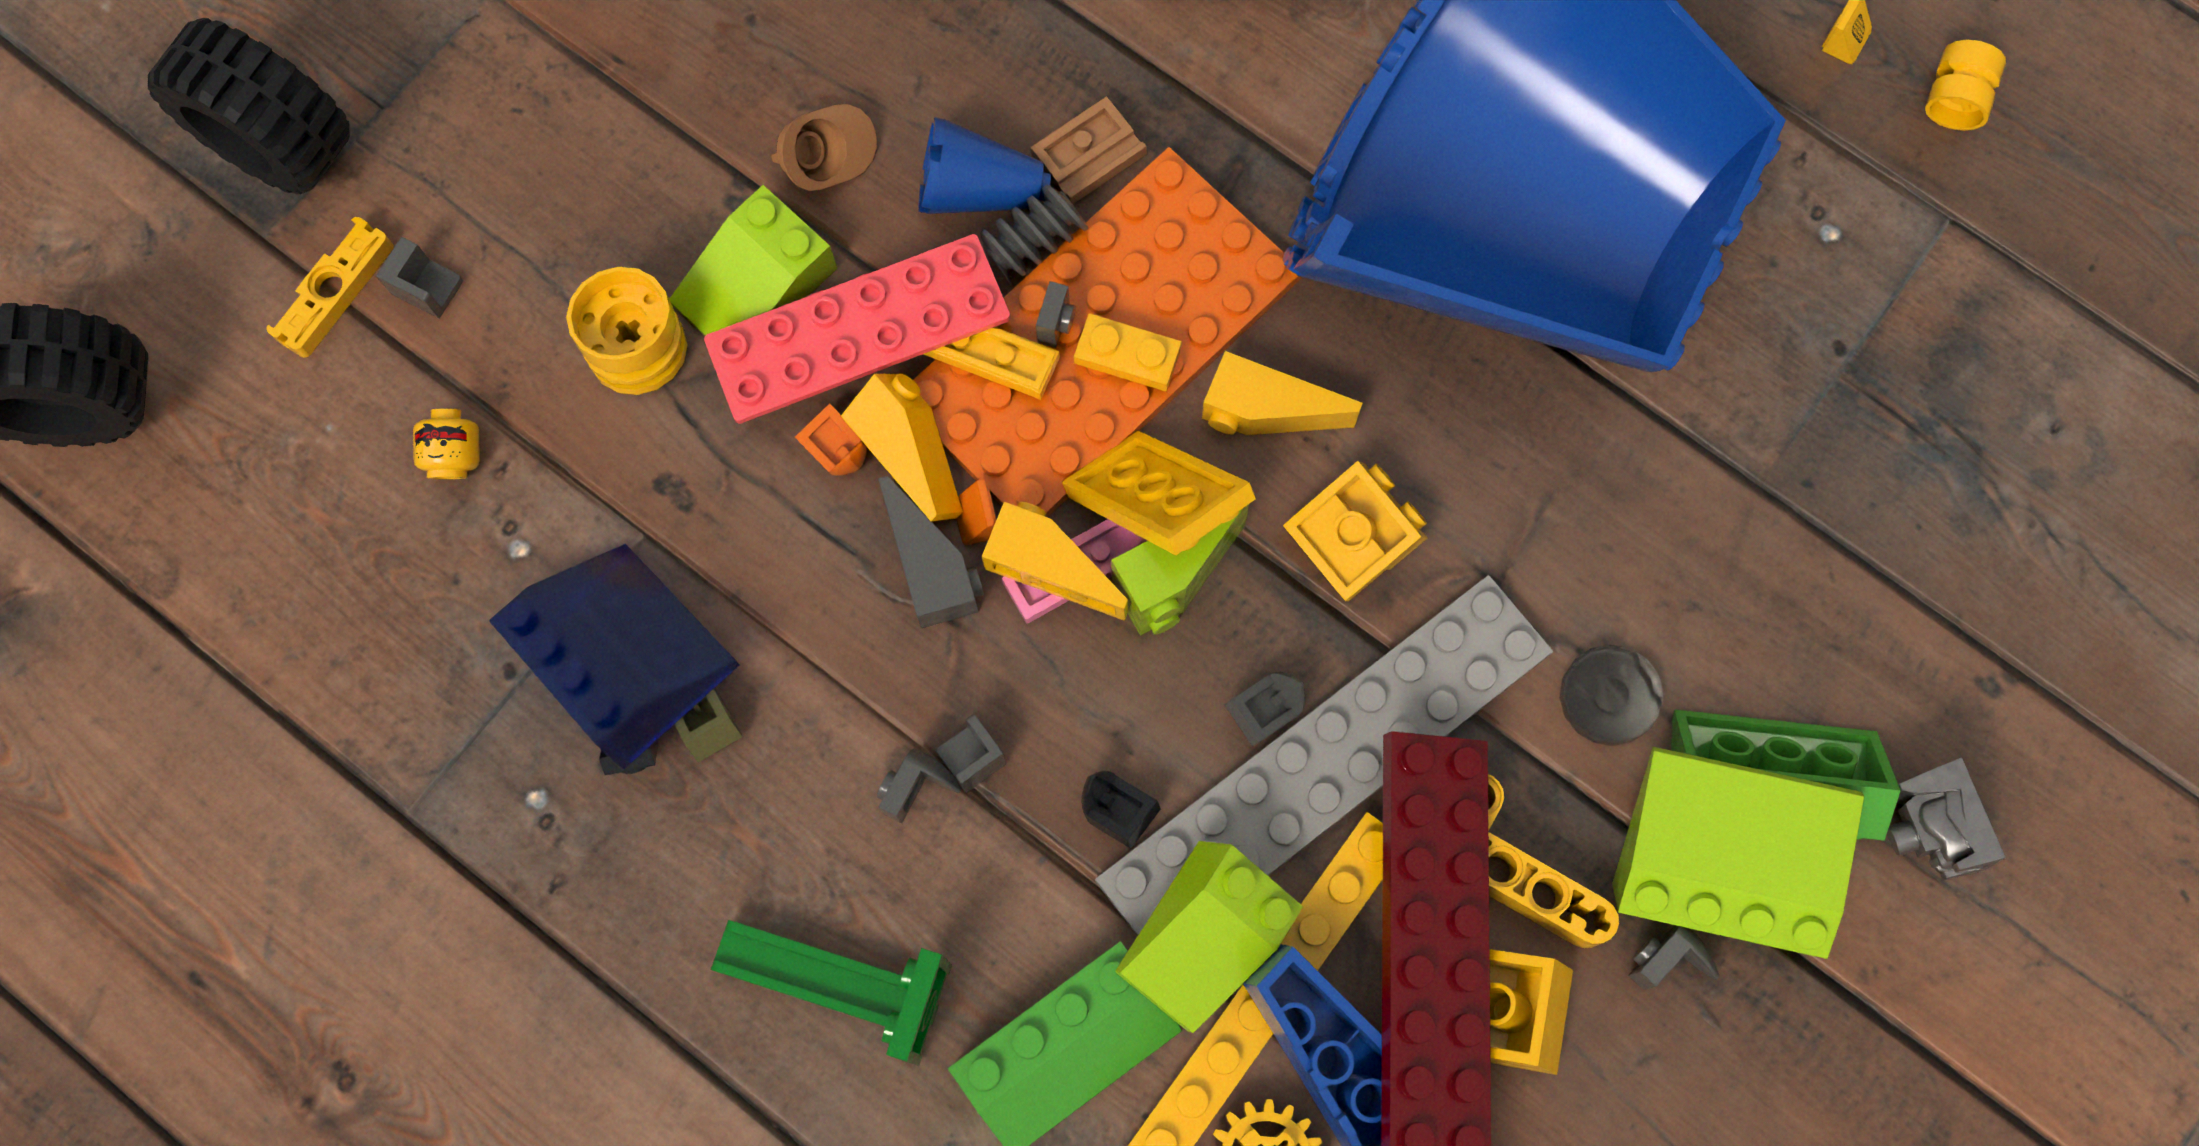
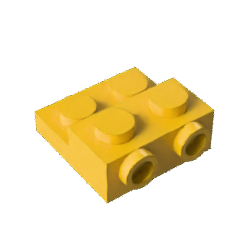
[1283,461,1428,601]

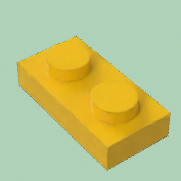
[1074,313,1182,392]

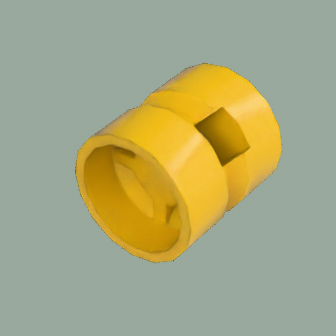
[1925,40,2006,131]

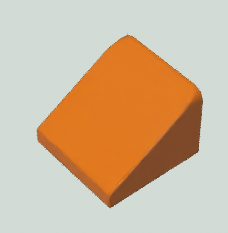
[957,479,996,545]

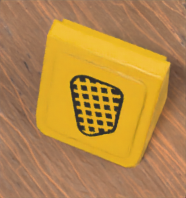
[1821,0,1872,64]

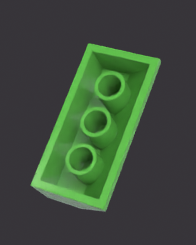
[1671,709,1901,841]
[947,941,1182,1146]

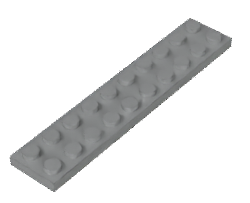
[1095,575,1554,936]

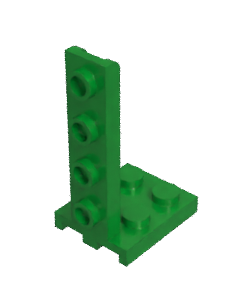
[710,920,952,1066]

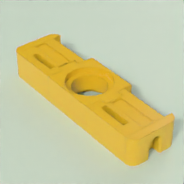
[267,217,394,358]

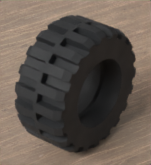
[148,18,350,194]
[0,303,149,447]

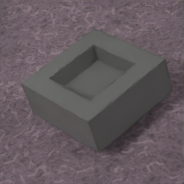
[1036,281,1076,348]

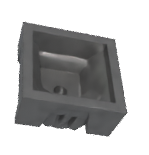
[1887,757,2006,881]

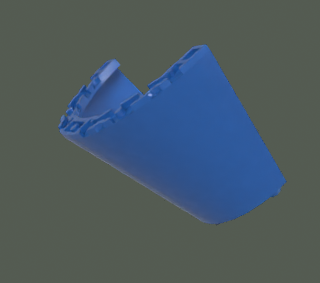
[1283,0,1786,372]

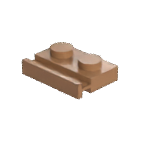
[1030,96,1147,204]

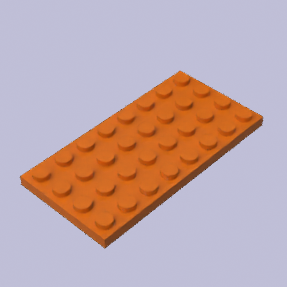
[913,147,1302,517]

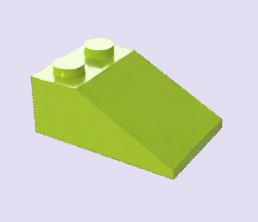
[669,185,838,336]
[1111,504,1249,636]
[1115,841,1303,1033]

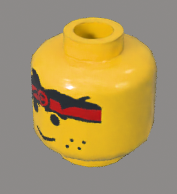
[413,409,480,479]

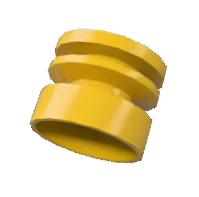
[566,267,688,395]

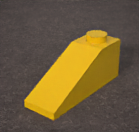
[1202,351,1363,435]
[841,373,963,522]
[982,502,1128,621]

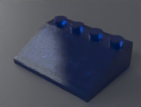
[489,544,740,770]

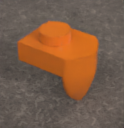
[795,403,867,476]

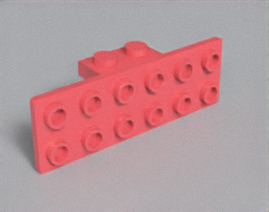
[704,234,1010,424]

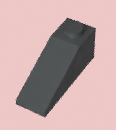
[878,476,984,628]

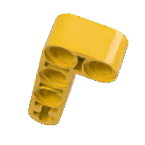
[1488,774,1619,948]

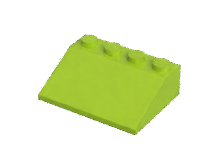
[1612,747,1864,959]

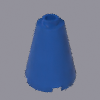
[918,117,1051,214]

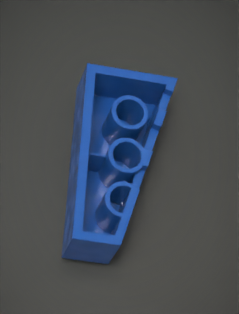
[1243,944,1382,1146]

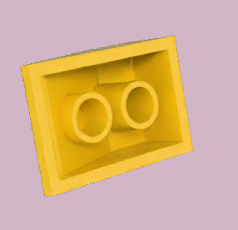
[1490,949,1573,1075]

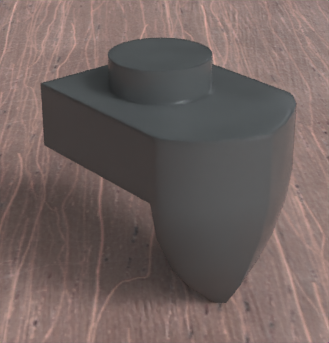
[1224,672,1306,747]
[877,748,962,824]
[1628,925,1719,990]

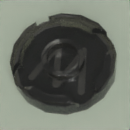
[1559,644,1664,746]

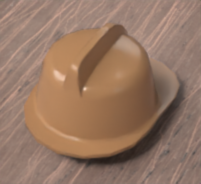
[771,104,877,191]

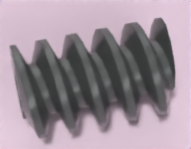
[980,184,1089,284]

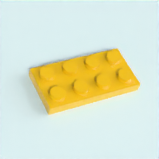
[1062,431,1256,556]

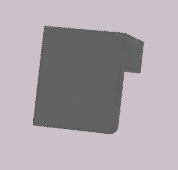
[376,236,463,319]
[935,714,1006,793]

